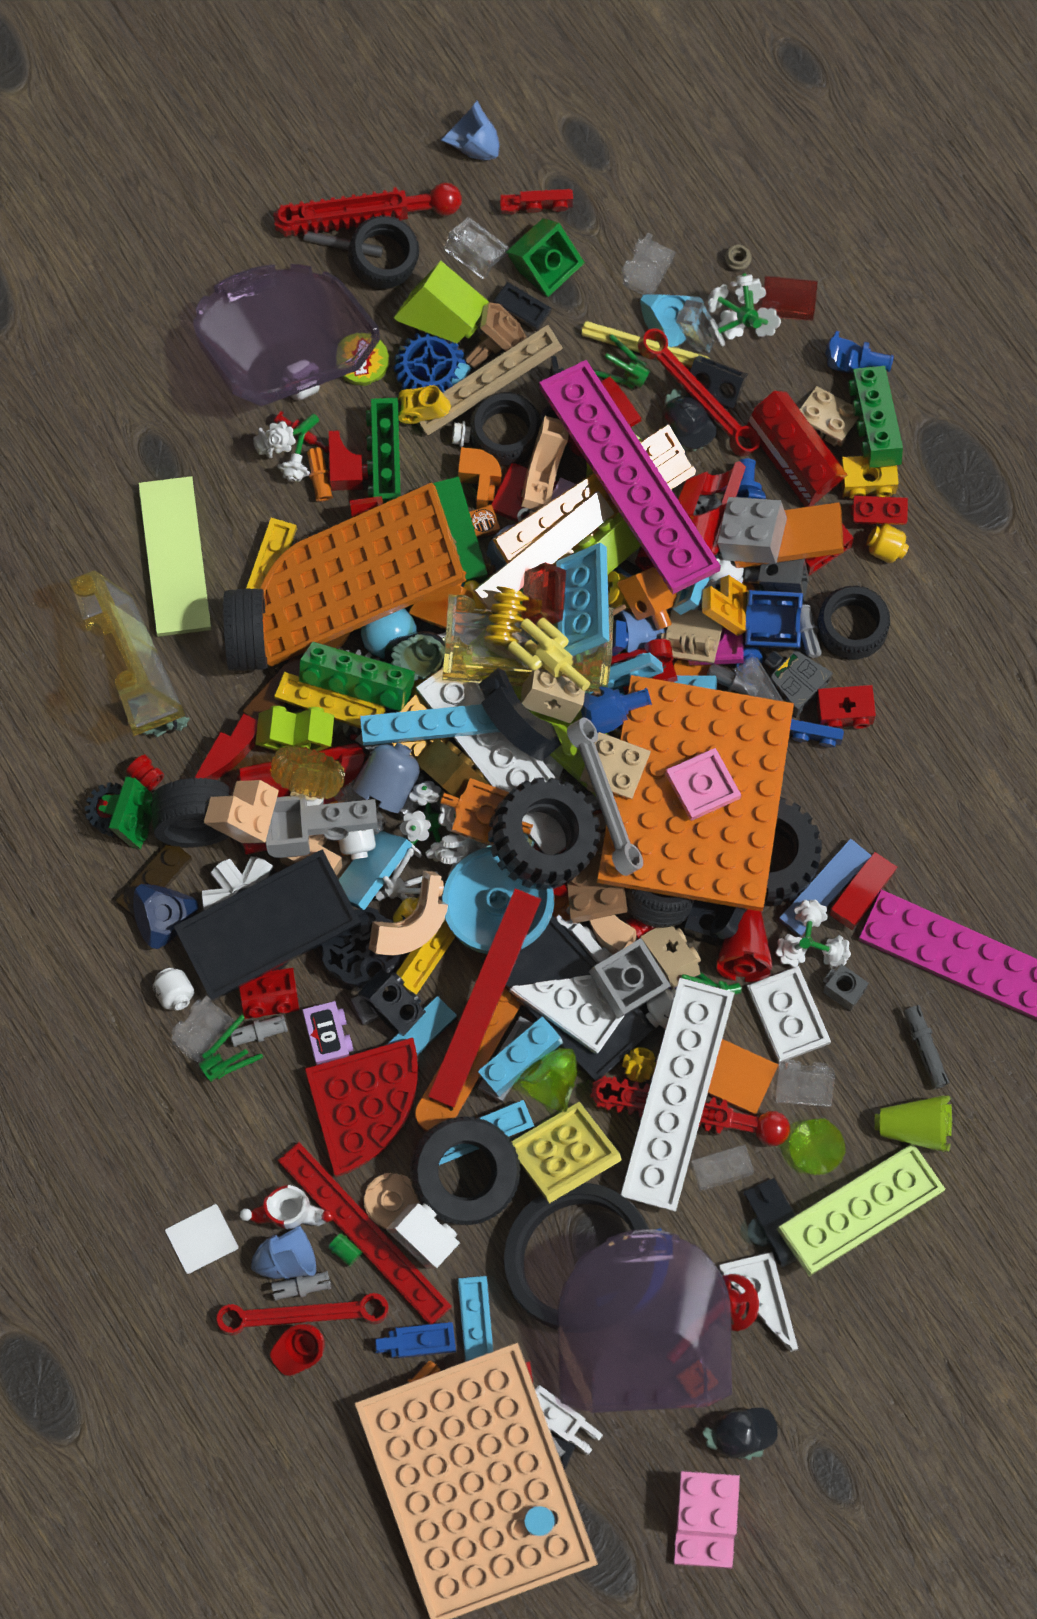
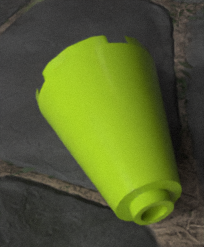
[875,1095,952,1152]

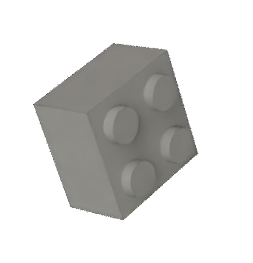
[718,497,787,564]
[588,938,671,1019]

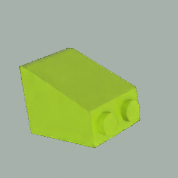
[394,260,489,343]

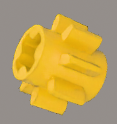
[622,1048,657,1083]

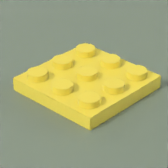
[512,1102,622,1203]

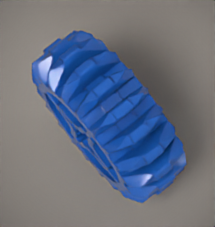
[394,332,466,393]

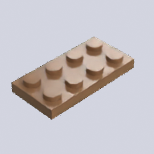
[567,813,627,924]

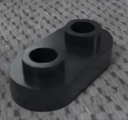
[711,905,748,940]

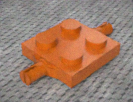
[440,778,533,846]

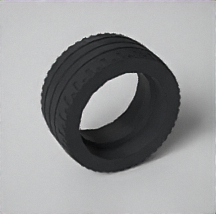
[223,588,268,671]
[151,778,233,847]

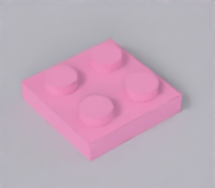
[665,748,741,821]

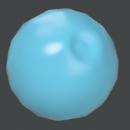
[361,609,416,660]

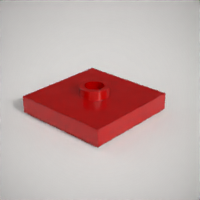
[491,463,558,523]

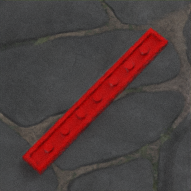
[428,888,542,1108]
[278,1142,452,1325]

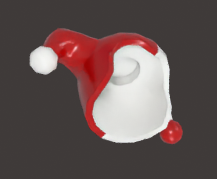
[240,1185,334,1229]

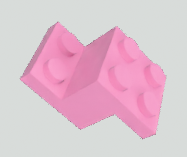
[674,1472,740,1569]

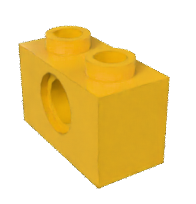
[841,456,899,499]

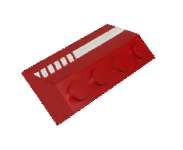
[746,391,848,507]

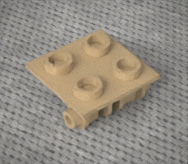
[800,386,859,447]
[661,608,723,663]
[580,732,651,800]

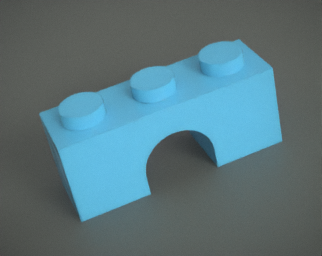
[478,1016,563,1097]

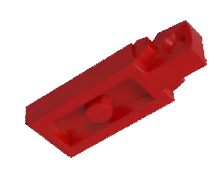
[500,189,573,215]

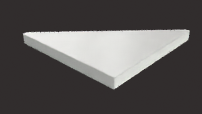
[509,975,625,1055]

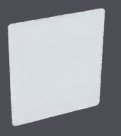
[165,1204,238,1274]

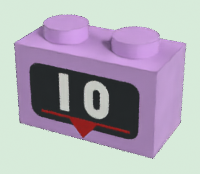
[303,1001,353,1065]

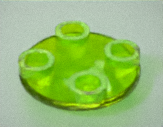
[789,1118,846,1175]

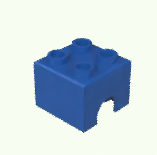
[744,590,803,649]

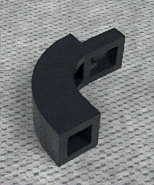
[479,668,562,761]

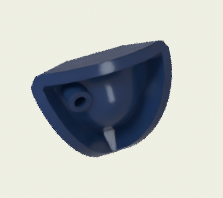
[133,884,199,949]

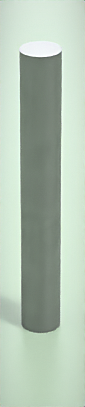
[304,231,383,257]

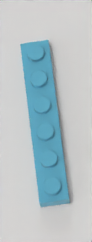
[360,704,500,746]

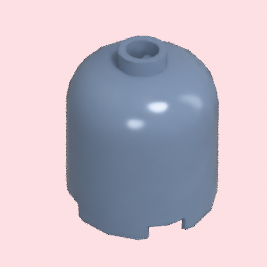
[352,743,420,813]

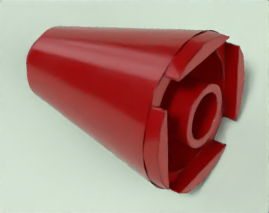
[717,909,773,982]

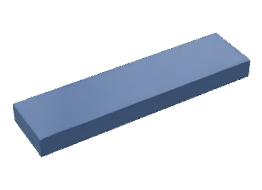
[779,839,871,937]

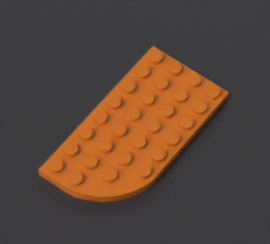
[260,483,466,667]

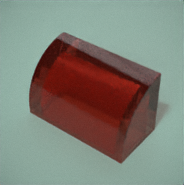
[761,276,818,321]
[521,562,567,625]

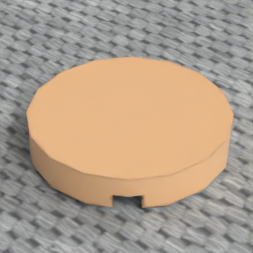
[364,1173,420,1229]

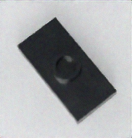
[493,281,552,332]

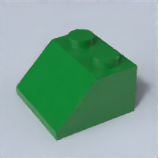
[506,218,585,297]

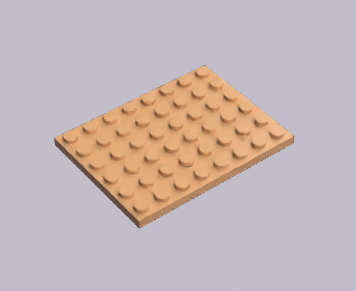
[355,1343,598,1619]

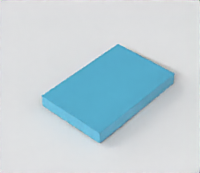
[339,829,412,910]

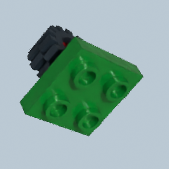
[85,777,153,849]

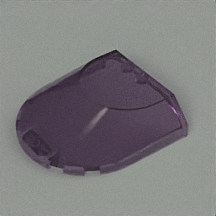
[193,264,380,406]
[557,1230,732,1413]

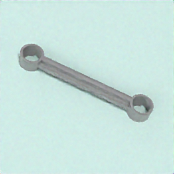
[567,718,643,876]

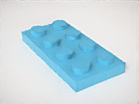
[556,543,609,656]

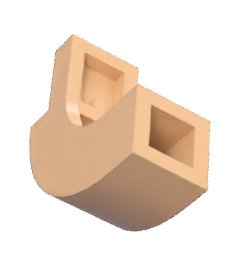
[521,416,569,511]
[369,871,448,955]
[589,915,637,955]

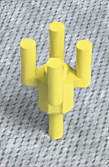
[508,617,590,691]

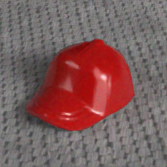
[270,1324,325,1376]

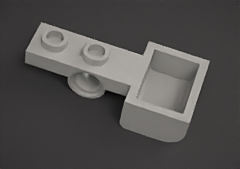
[266,795,378,858]

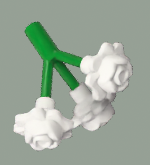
[253,414,319,482]
[775,900,851,969]

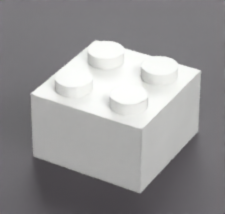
[386,1203,459,1269]

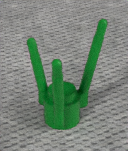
[593,334,651,389]
[199,1015,263,1082]

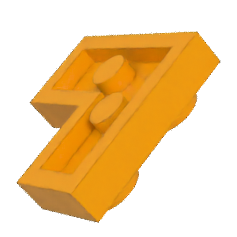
[702,575,746,636]

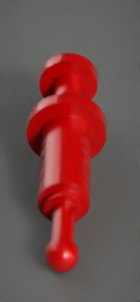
[274,411,329,453]

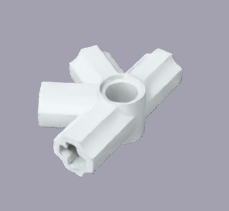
[202,856,273,910]

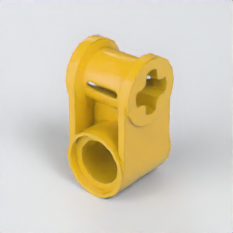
[398,385,451,424]

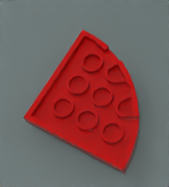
[305,1038,418,1177]

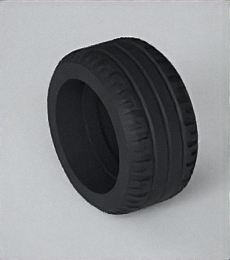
[348,215,419,289]
[470,392,541,466]
[817,585,890,660]
[625,888,694,928]

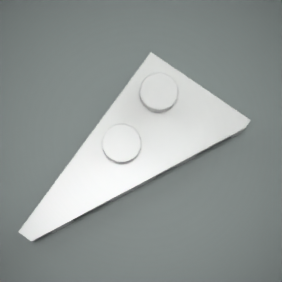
[719,1252,798,1352]

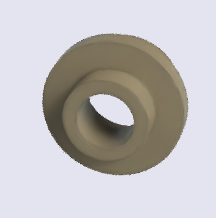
[725,245,751,271]

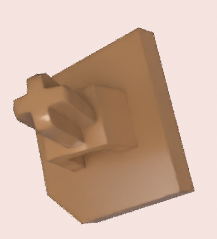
[465,302,526,369]

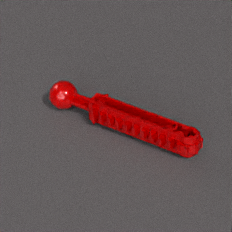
[273,183,462,237]
[590,1075,790,1146]

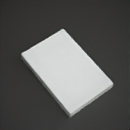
[747,966,831,1063]

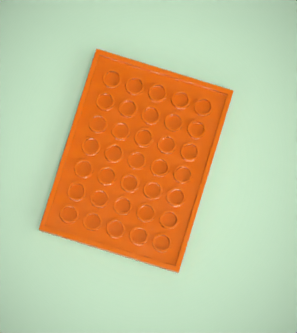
[597,675,794,911]

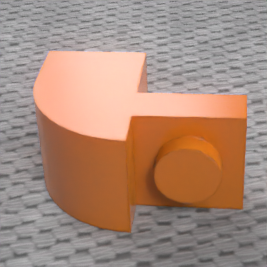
[458,447,501,509]

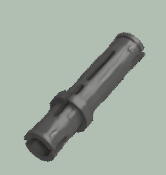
[903,1005,950,1090]

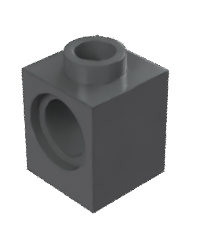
[823,964,869,1012]

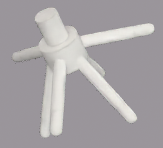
[375,848,438,901]

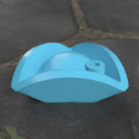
[641,294,704,347]

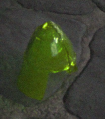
[518,1048,577,1112]

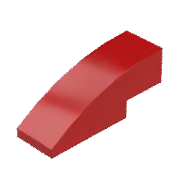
[195,714,258,780]
[829,852,898,930]

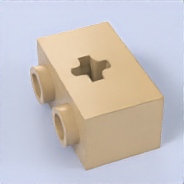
[520,668,585,723]
[641,926,701,989]

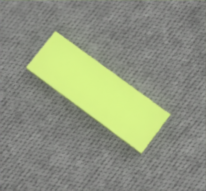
[139,476,211,637]
[777,1144,946,1276]

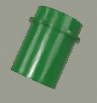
[328,1233,362,1267]

